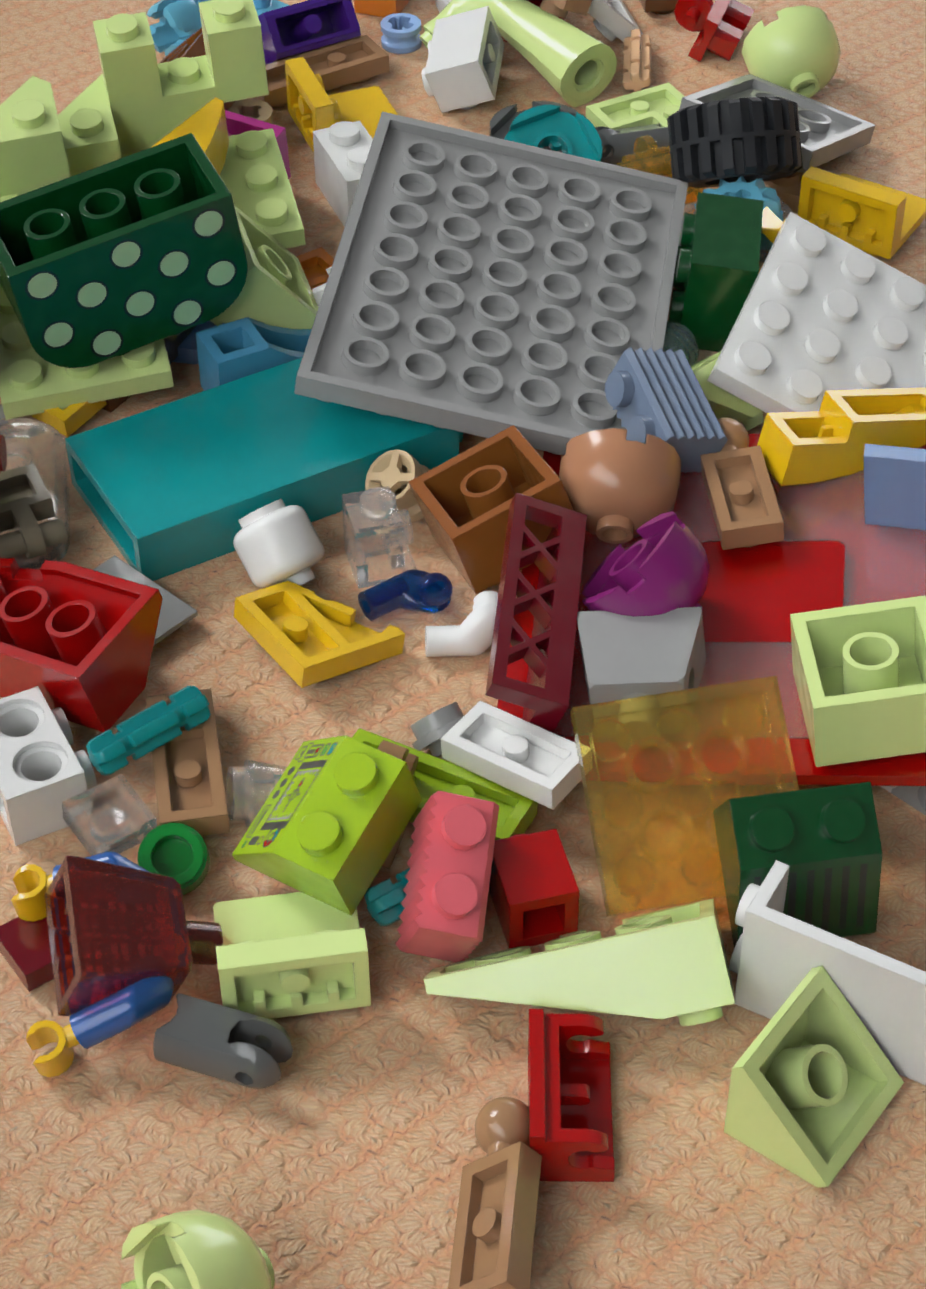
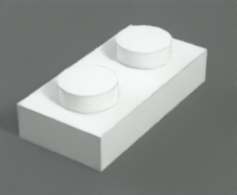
[441,701,591,810]

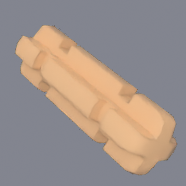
[623,29,651,92]

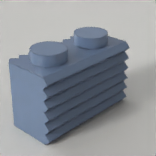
[605,347,728,472]

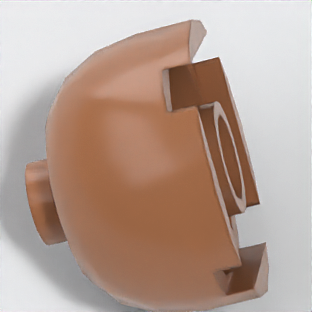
[559,428,681,544]

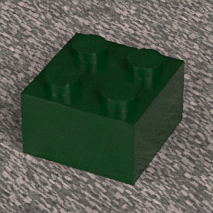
[669,192,763,352]

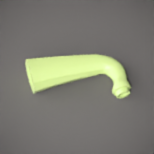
[419,0,617,107]

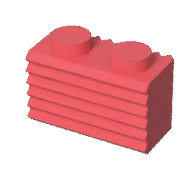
[395,791,499,962]

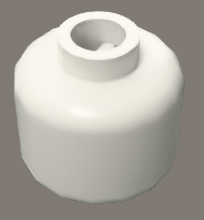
[233,499,324,588]

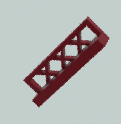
[485,493,587,733]

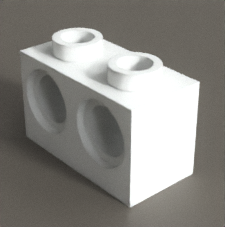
[0,686,97,846]

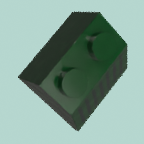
[713,782,883,948]

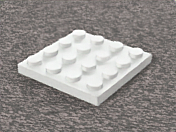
[707,212,926,413]

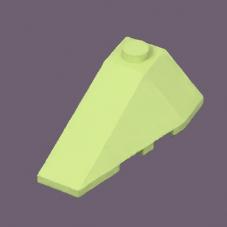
[423,898,735,1026]

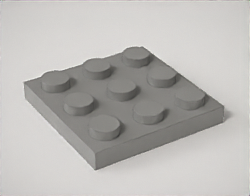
[679,74,876,172]

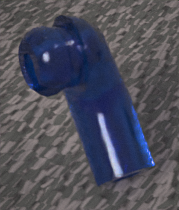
[358,570,453,621]

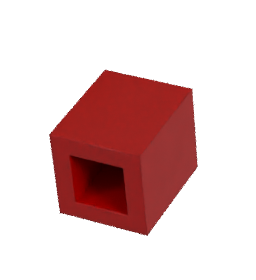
[489,829,580,949]

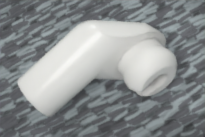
[425,591,498,657]

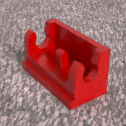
[528,1009,615,1182]

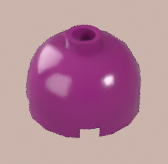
[582,511,710,617]

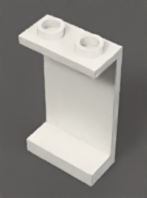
[729,860,926,1086]

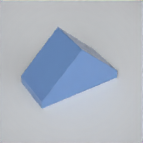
[864,444,926,530]

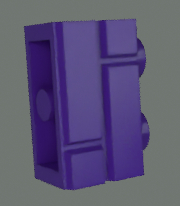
[258,0,361,65]

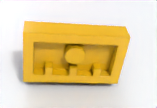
[285,57,398,153]
[798,166,926,259]

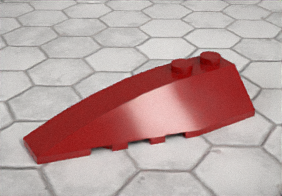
[0,558,163,732]

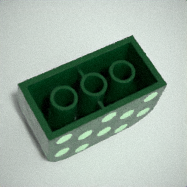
[0,133,248,368]

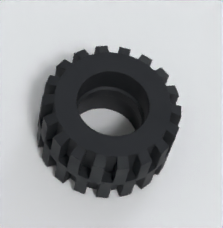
[667,97,803,188]

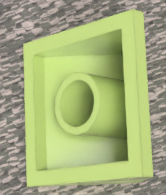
[724,966,904,1188]

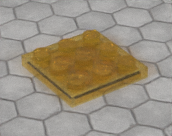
[570,675,799,917]

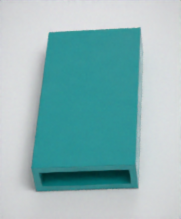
[65,357,463,581]

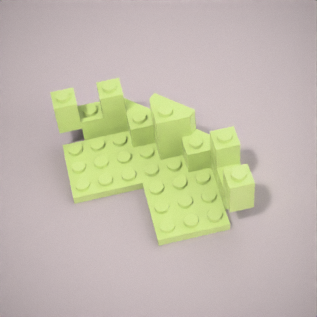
[0,0,306,420]

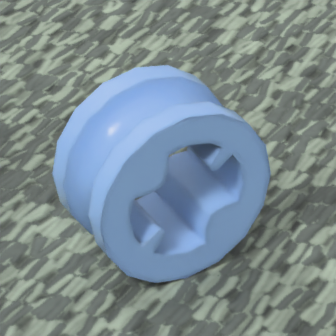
[380,13,422,54]

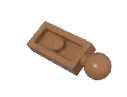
[700,417,784,550]
[448,1097,542,1289]

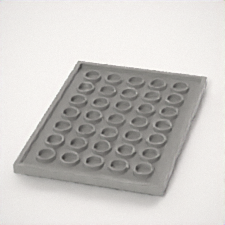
[294,111,688,455]

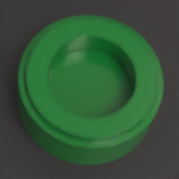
[138,823,210,896]

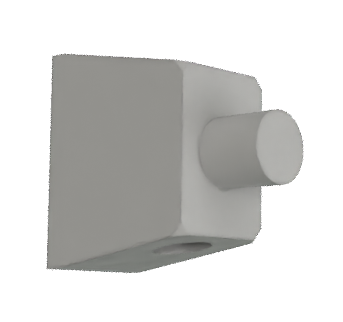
[577,607,706,750]

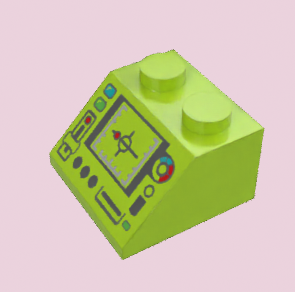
[232,735,422,916]

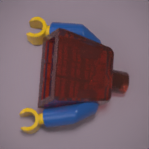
[11,851,223,1077]

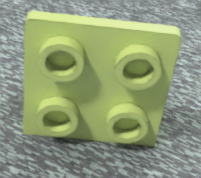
[213,892,371,1019]

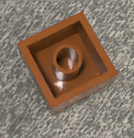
[408,425,574,594]

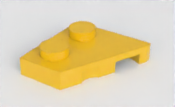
[233,581,405,688]

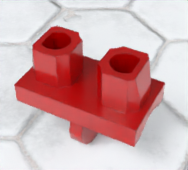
[674,0,754,62]

